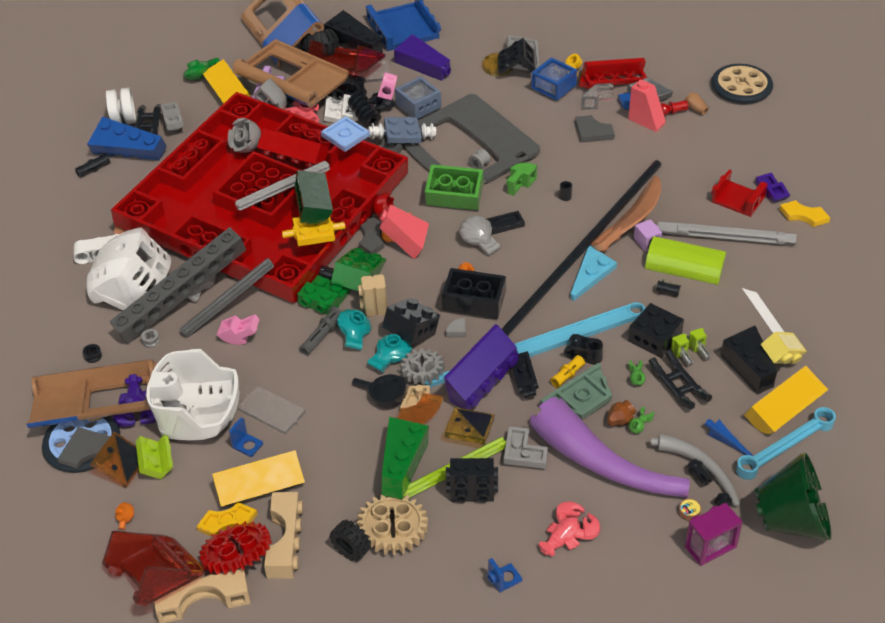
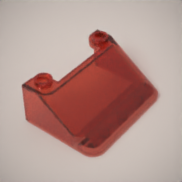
[308,40,386,76]
[102,531,205,606]

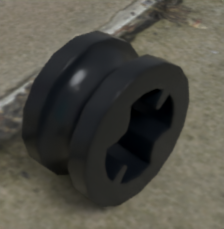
[83,344,102,363]

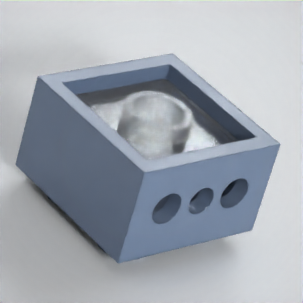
[395,76,441,119]

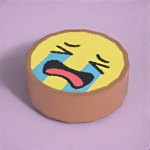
[679,499,701,521]

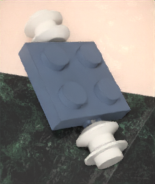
[368,117,436,143]

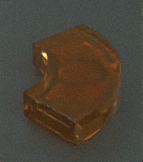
[398,393,443,424]

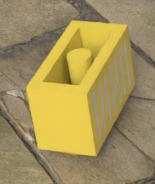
[761,332,807,364]

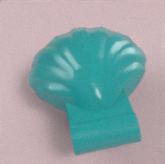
[337,309,372,351]
[367,334,412,372]

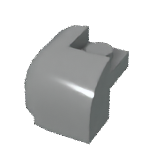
[253,78,287,110]

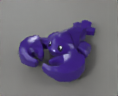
[113,374,156,427]

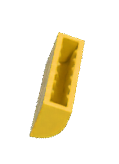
[203,59,251,103]
[744,366,828,434]
[212,450,305,507]

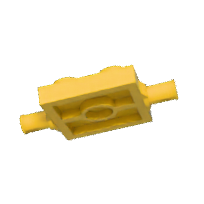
[282,217,345,246]

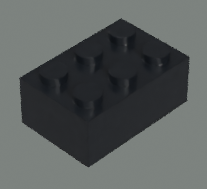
[442,268,506,319]

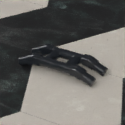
[135,104,162,135]
[648,350,712,410]

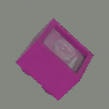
[685,503,742,566]

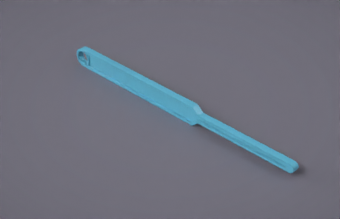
[425,302,645,388]

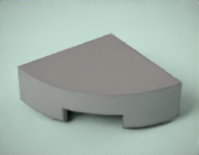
[446,318,466,337]

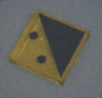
[445,407,495,445]

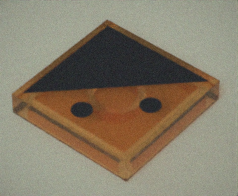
[90,432,139,488]

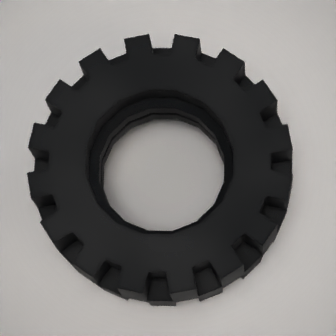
[329,519,371,562]

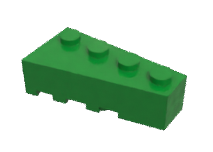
[382,417,429,500]

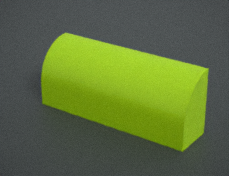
[645,236,726,285]

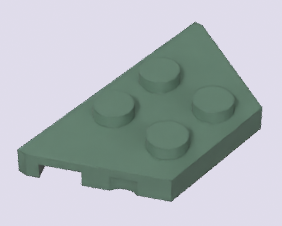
[540,363,612,420]

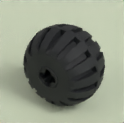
[300,29,339,58]

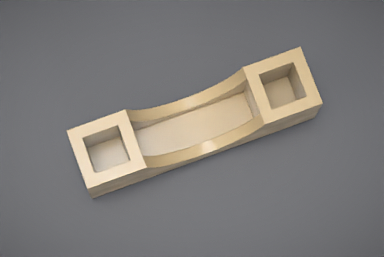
[264,492,304,579]
[153,569,251,623]

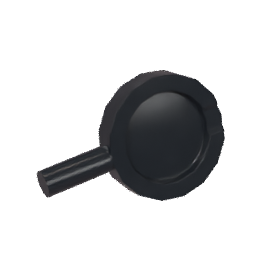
[352,374,408,408]

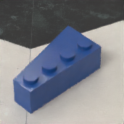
[87,116,167,160]

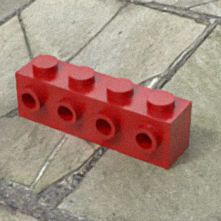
[257,128,329,167]

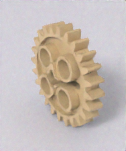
[357,494,428,555]

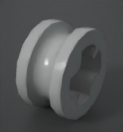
[141,329,160,348]

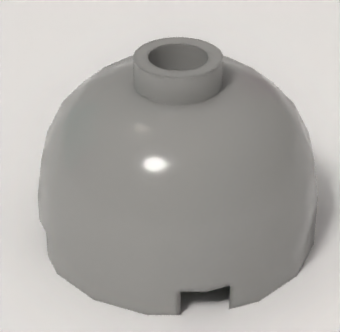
[228,118,261,153]

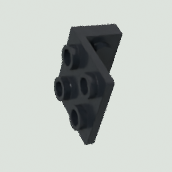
[498,38,536,75]

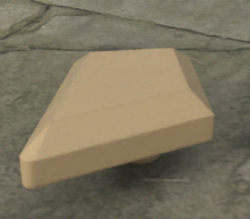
[400,385,430,411]

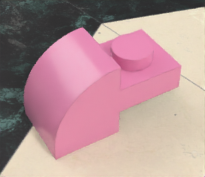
[217,314,260,345]

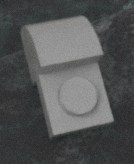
[160,102,184,131]

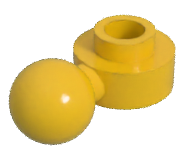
[565,54,583,77]

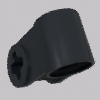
[338,75,367,95]
[564,334,603,365]

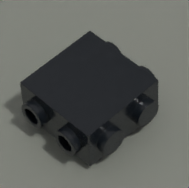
[446,458,498,503]

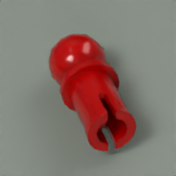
[661,100,688,116]

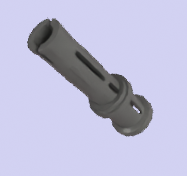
[299,307,342,356]

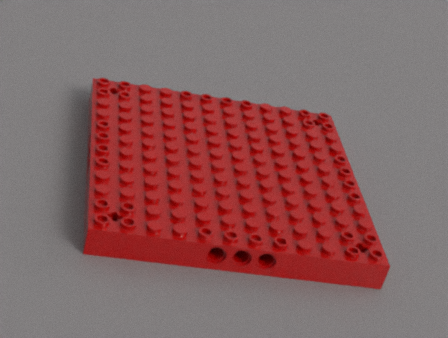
[111,92,408,303]

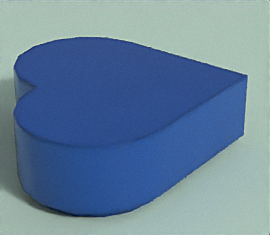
[618,93,631,110]

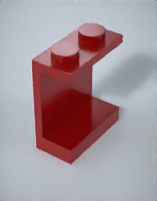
[711,169,768,217]

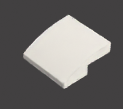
[323,94,358,122]

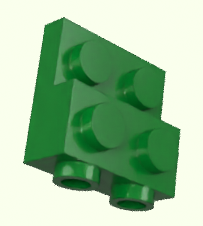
[297,275,350,315]

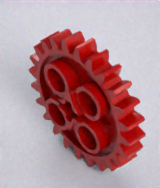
[199,521,272,575]

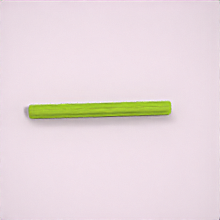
[403,437,506,499]

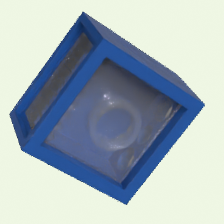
[531,57,577,100]

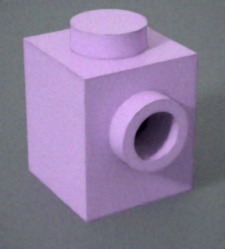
[634,219,662,252]

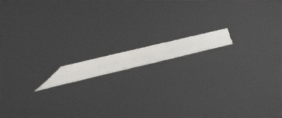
[742,288,784,333]

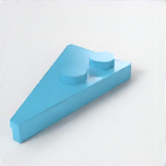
[570,246,617,301]

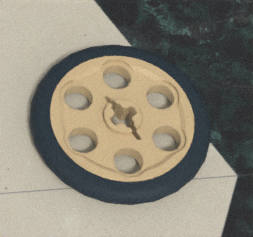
[711,64,773,103]

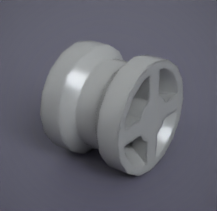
[469,149,491,169]

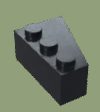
[721,325,777,395]

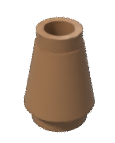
[685,92,709,115]

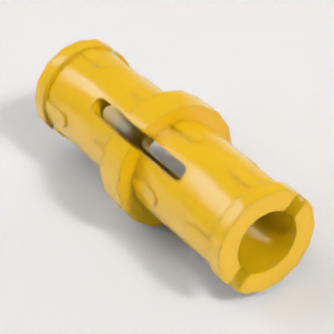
[550,355,585,388]

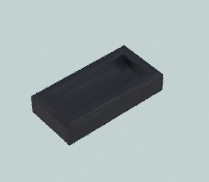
[486,211,525,235]

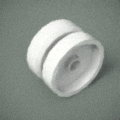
[106,87,136,125]

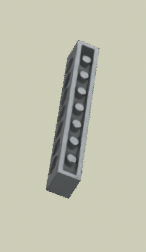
[109,227,246,344]

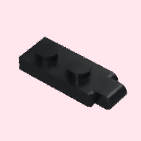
[512,351,539,399]

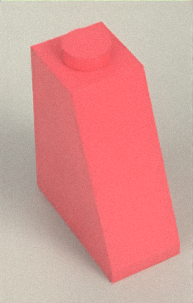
[628,79,666,132]
[379,205,429,259]

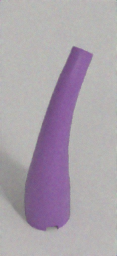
[530,397,690,498]

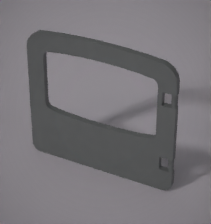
[401,94,540,183]

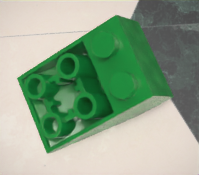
[331,248,386,291]

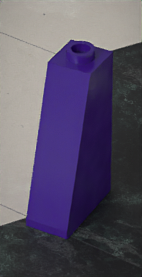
[394,34,451,81]

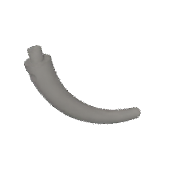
[650,434,740,507]

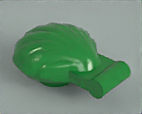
[183,58,220,80]

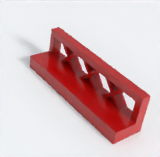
[581,58,647,87]

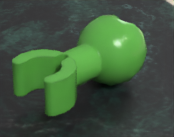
[628,360,646,385]
[628,407,654,434]

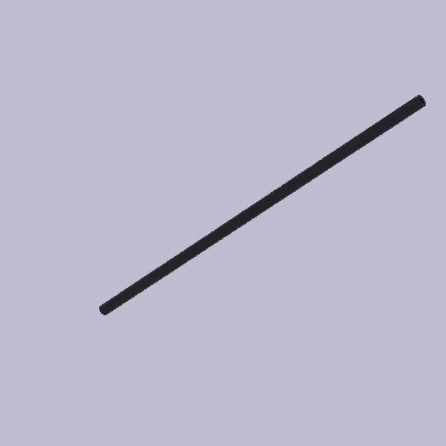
[502,160,661,336]

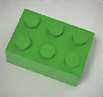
[425,164,484,210]

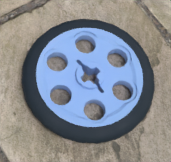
[42,416,121,473]

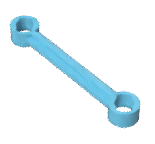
[736,407,836,480]

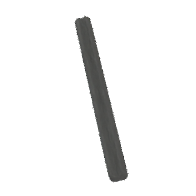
[180,258,274,337]

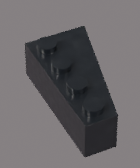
[324,10,383,60]

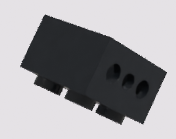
[382,298,440,345]
[628,303,684,358]

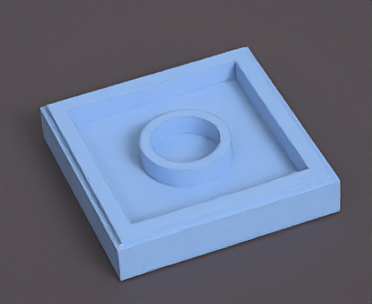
[321,116,370,152]

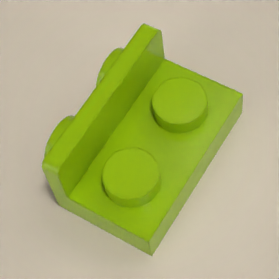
[136,435,173,479]

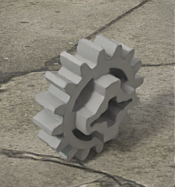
[401,348,444,385]

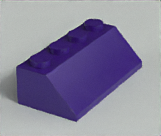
[443,324,519,411]

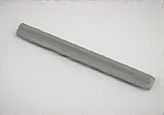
[235,161,330,211]

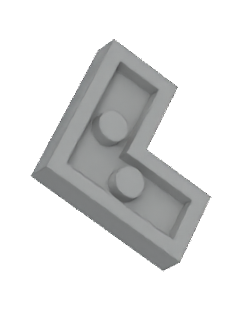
[504,426,548,469]

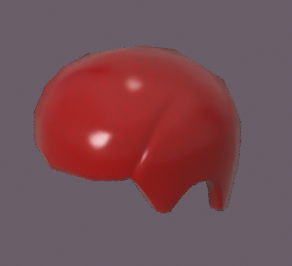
[373,192,394,218]

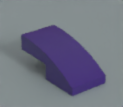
[755,172,790,202]

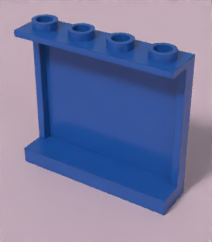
[366,0,441,51]

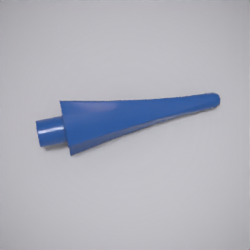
[705,419,753,456]

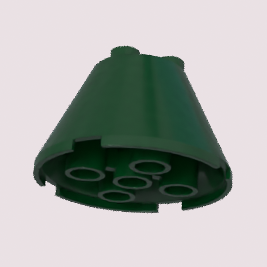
[755,453,832,541]

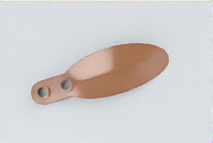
[591,176,661,253]

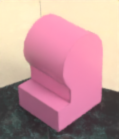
[378,72,397,100]

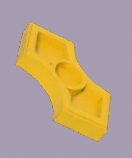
[779,200,830,227]
[196,502,258,537]

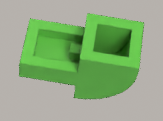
[506,163,537,196]

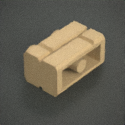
[358,274,387,317]

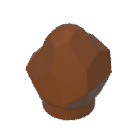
[607,400,636,426]

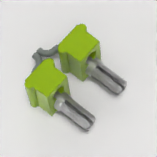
[671,328,711,366]

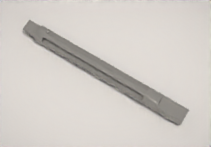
[658,221,797,245]

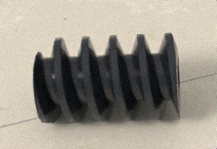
[348,91,381,127]

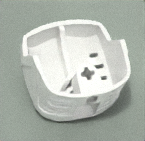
[86,228,171,310]
[146,349,240,440]

